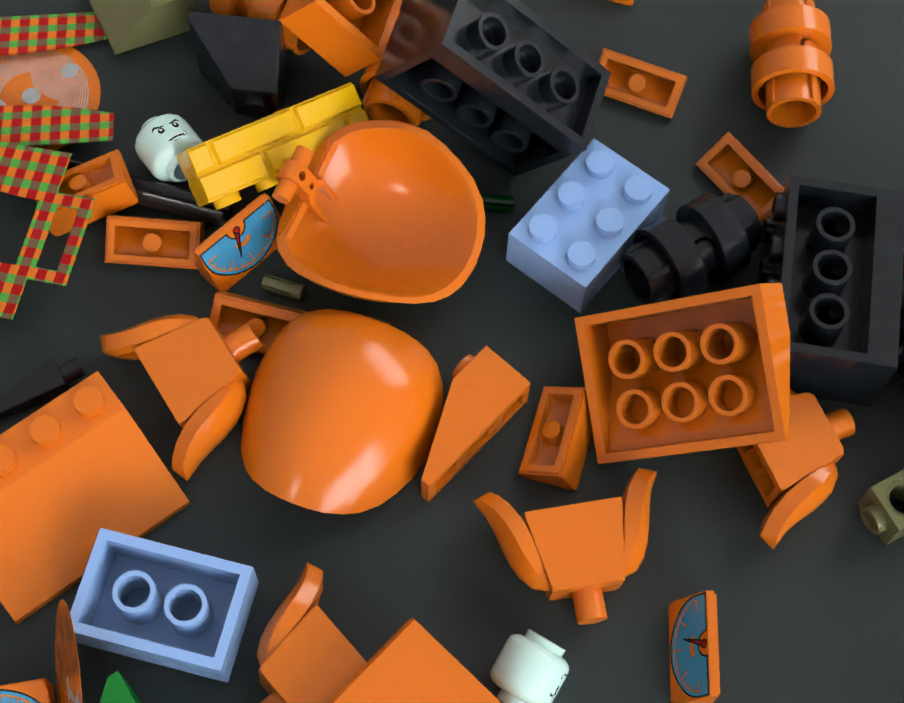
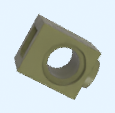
[857,469,904,546]

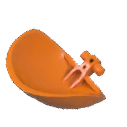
[272,120,485,304]
[241,309,443,515]

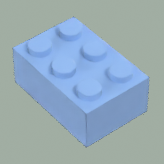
[506,138,670,313]
[70,528,259,683]

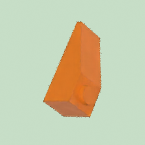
[421,345,531,503]

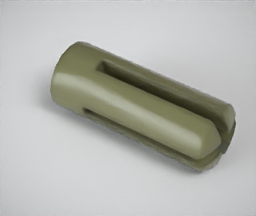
[261,274,306,301]

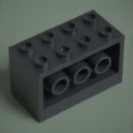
[374,0,611,176]
[757,175,904,406]

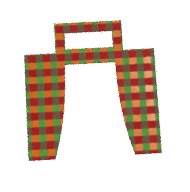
[0,12,114,146]
[0,141,96,320]

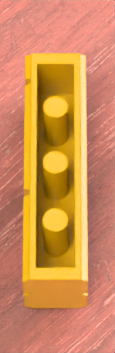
[176,82,369,211]

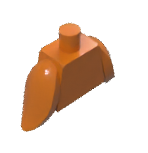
[100,314,263,481]
[736,388,855,549]
[472,468,657,625]
[256,562,367,703]

